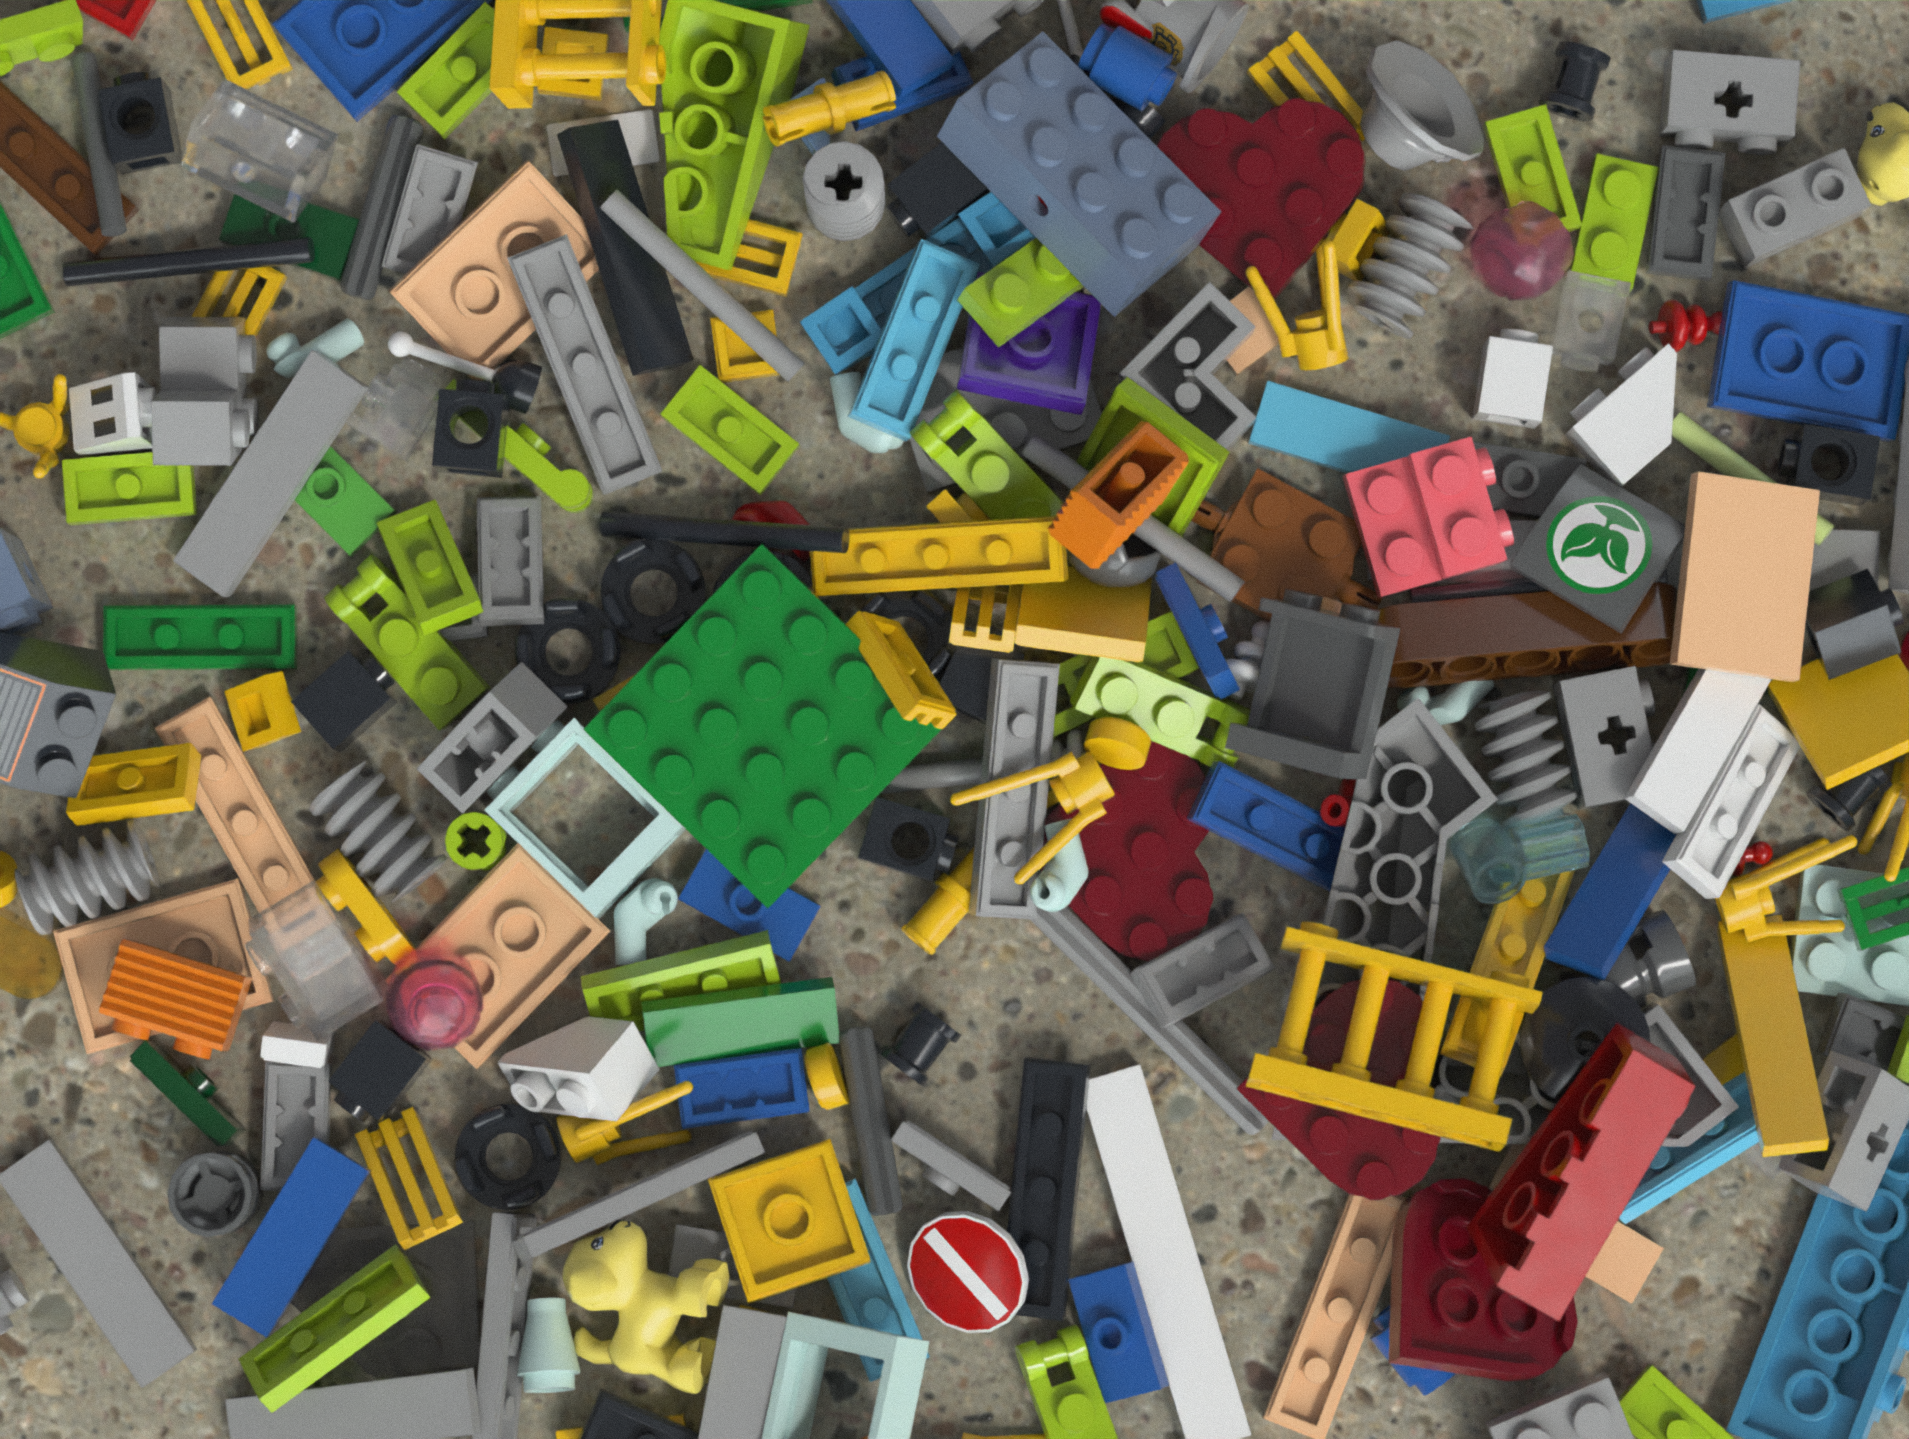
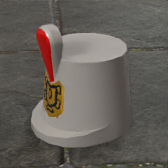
[1100,0,1249,94]

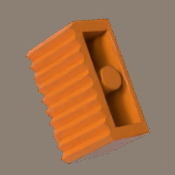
[1048,421,1189,569]
[99,938,252,1060]

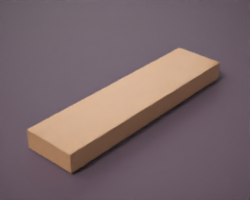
[155,696,338,950]
[1262,1194,1405,1439]

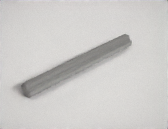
[1030,907,1269,1135]

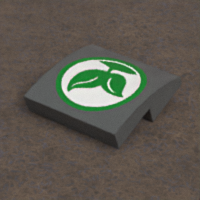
[1510,464,1685,634]

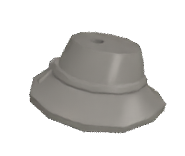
[1360,40,1484,171]

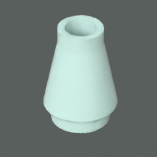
[517,1298,581,1393]

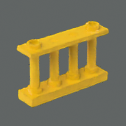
[489,0,666,109]
[1246,921,1543,1152]

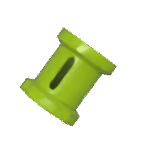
[445,812,507,871]

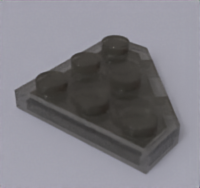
[290,1220,481,1387]

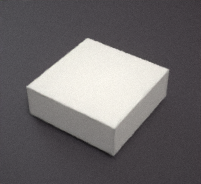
[260,1021,336,1068]

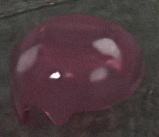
[1469,201,1574,301]
[385,947,484,1051]

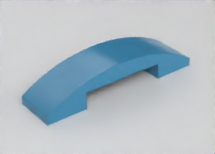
[800,192,1036,375]

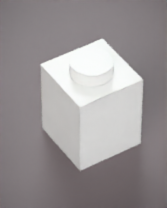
[1472,329,1553,429]

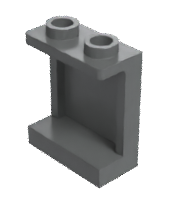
[1225,589,1400,779]

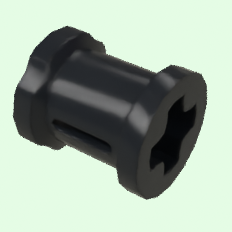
[1538,41,1611,121]
[1806,766,1892,831]
[878,1001,962,1086]

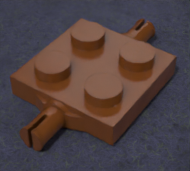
[1191,468,1383,622]

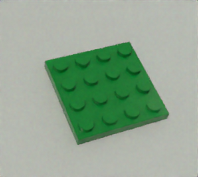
[583,544,943,908]

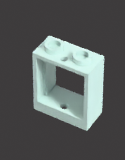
[485,718,686,919]
[762,1312,930,1439]

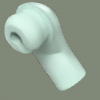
[266,318,364,378]
[829,372,904,453]
[1397,680,1494,726]
[1030,818,1088,912]
[614,878,678,965]

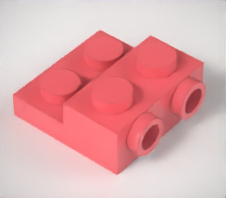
[1342,437,1514,599]

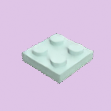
[1790,865,1909,1007]

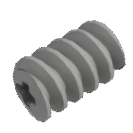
[802,141,886,242]
[1347,193,1474,339]
[1474,690,1578,831]
[309,761,447,903]
[15,819,160,935]

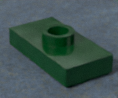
[219,180,359,282]
[129,1040,246,1146]

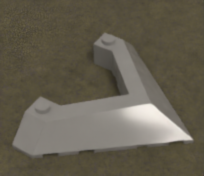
[1271,698,1739,1147]

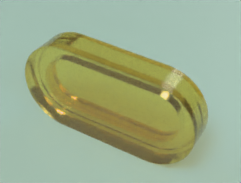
[0,915,64,999]

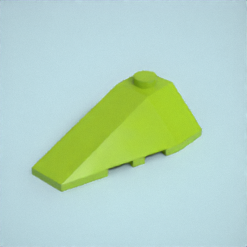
[659,0,810,270]

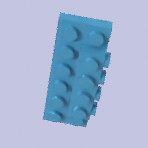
[1726,1120,1909,1439]

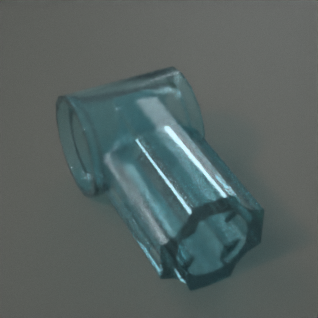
[1450,814,1590,904]

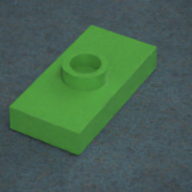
[295,446,397,557]

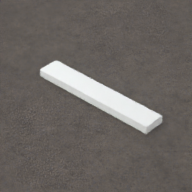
[1086,1064,1251,1439]

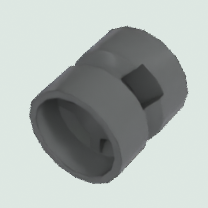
[1588,909,1696,1008]
[167,1151,264,1237]

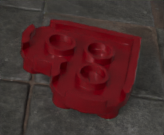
[1157,98,1366,300]
[1041,741,1213,961]
[1236,979,1441,1201]
[1389,1178,1578,1381]

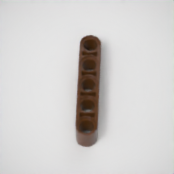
[1378,582,1677,688]

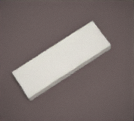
[1624,669,1771,834]
[1662,704,1800,899]

